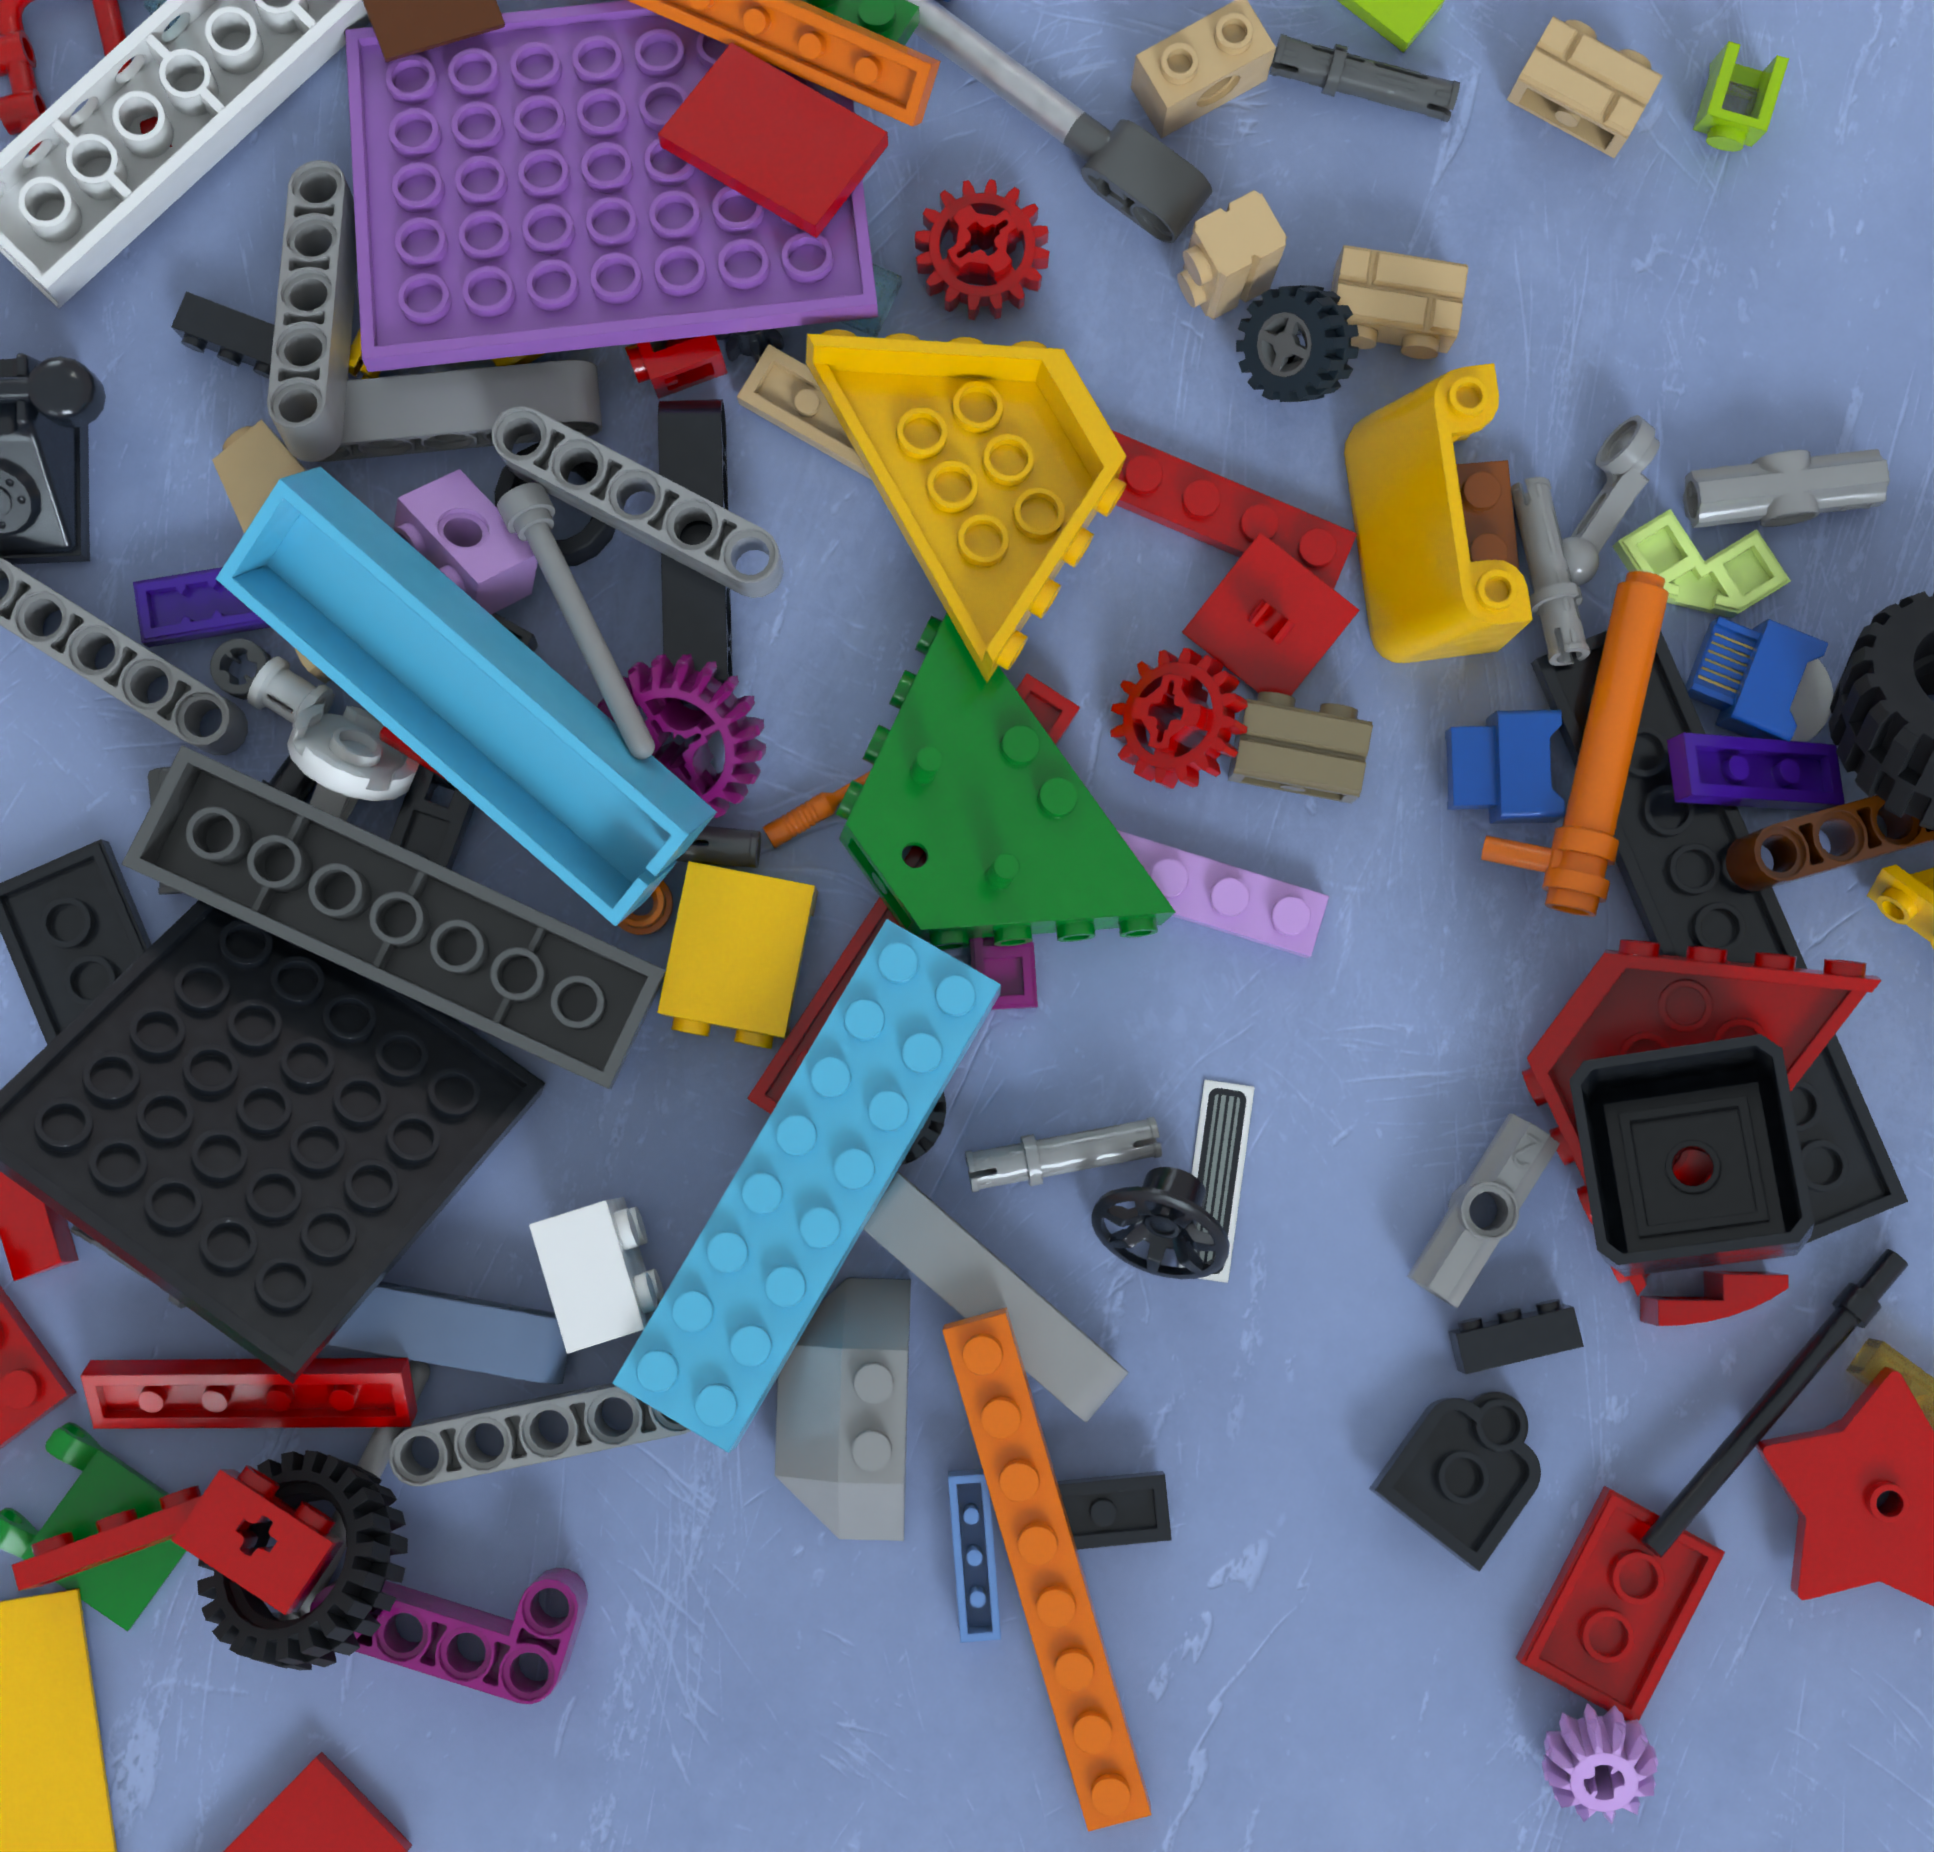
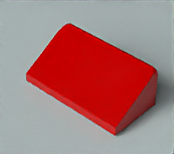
[0,1172,79,1281]

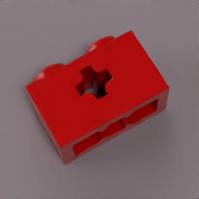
[171,1465,345,1615]

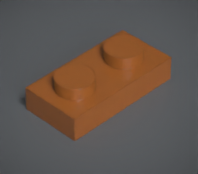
[1456,460,1520,571]

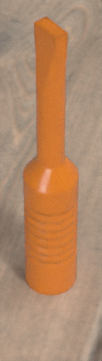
[762,771,870,849]

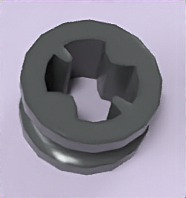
[210,638,272,700]

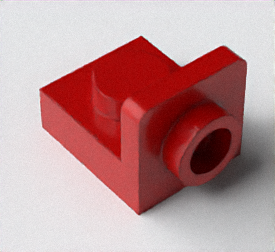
[625,335,728,399]

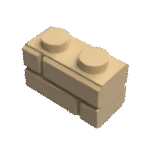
[1507,16,1663,158]
[1177,190,1287,320]
[1331,245,1469,359]

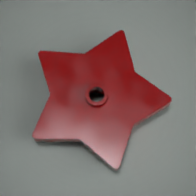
[1756,1367,1934,1606]

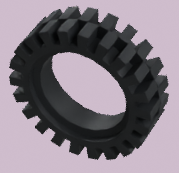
[197,1450,408,1671]

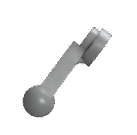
[1562,415,1660,586]

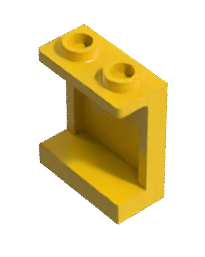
[657,861,818,1049]

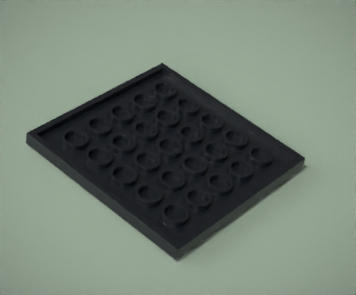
[0,900,545,1384]

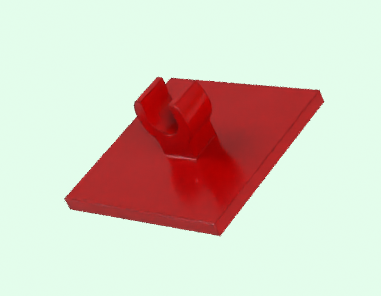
[1182,532,1360,696]

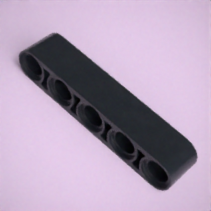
[658,399,733,705]

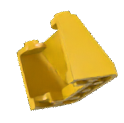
[1344,363,1533,663]

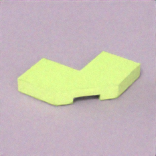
[1612,509,1791,618]

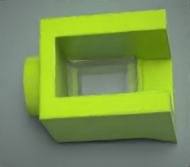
[1693,41,1789,152]

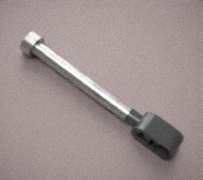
[906,0,1212,243]

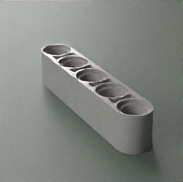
[267,160,357,462]
[301,360,602,462]
[492,406,784,598]
[0,558,248,755]
[863,1171,1129,1422]
[389,1383,691,1486]

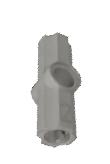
[1683,449,1890,528]
[1407,1114,1560,1308]

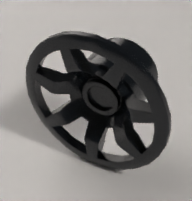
[1091,1167,1230,1280]

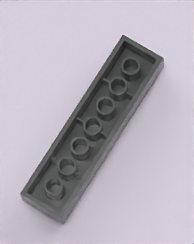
[122,745,666,1089]

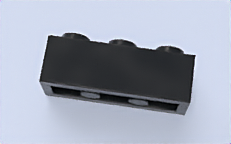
[171,291,275,379]
[1448,1299,1584,1374]

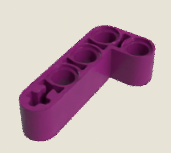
[310,1568,588,1704]

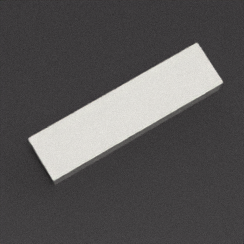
[0,0,370,309]

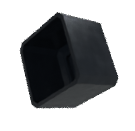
[1569,1034,1814,1277]

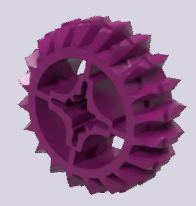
[597,653,766,819]

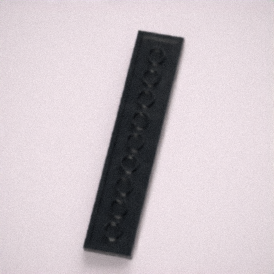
[1531,631,1908,1243]

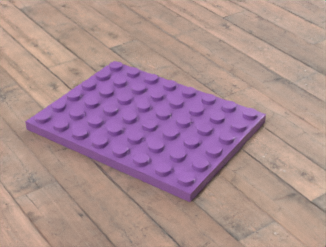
[345,0,878,372]

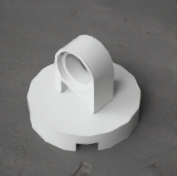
[287,704,419,821]

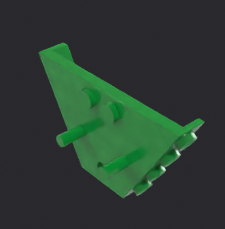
[836,613,1176,951]

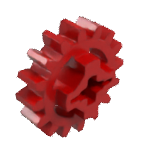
[915,179,1050,320]
[1110,648,1248,789]

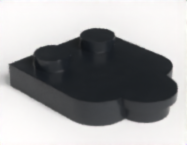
[1369,1392,1541,1572]

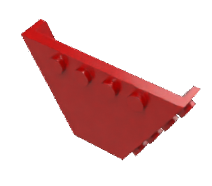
[1522,939,1881,1297]

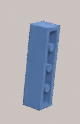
[948,1469,1001,1643]

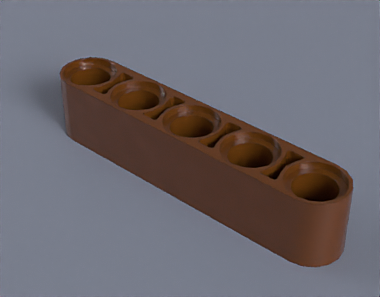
[1725,795,1934,891]

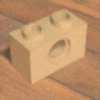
[1131,0,1276,139]

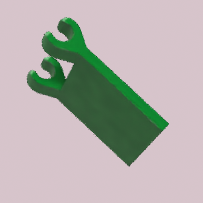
[0,1422,187,1632]

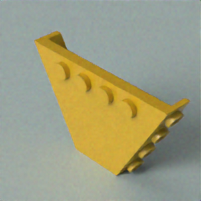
[805,329,1127,683]

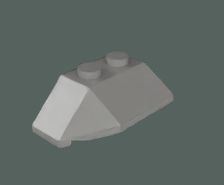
[775,1278,911,1541]

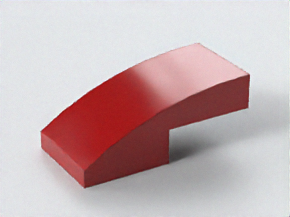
[1640,1271,1789,1326]

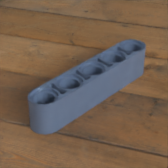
[327,1281,569,1384]

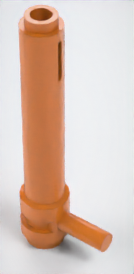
[1481,571,1669,917]

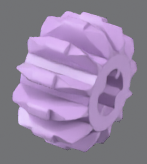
[1542,1703,1658,1825]

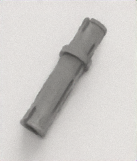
[1511,477,1590,666]
[965,1117,1162,1192]

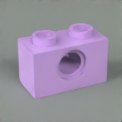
[393,469,538,615]

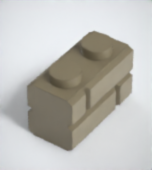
[1228,692,1373,804]

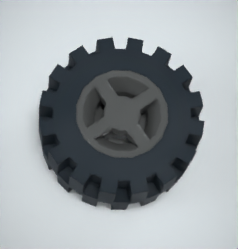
[1236,285,1359,402]

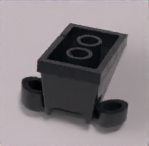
[0,353,106,564]

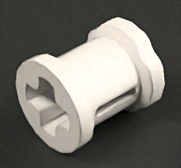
[247,656,335,727]

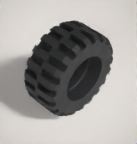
[1828,591,1934,830]

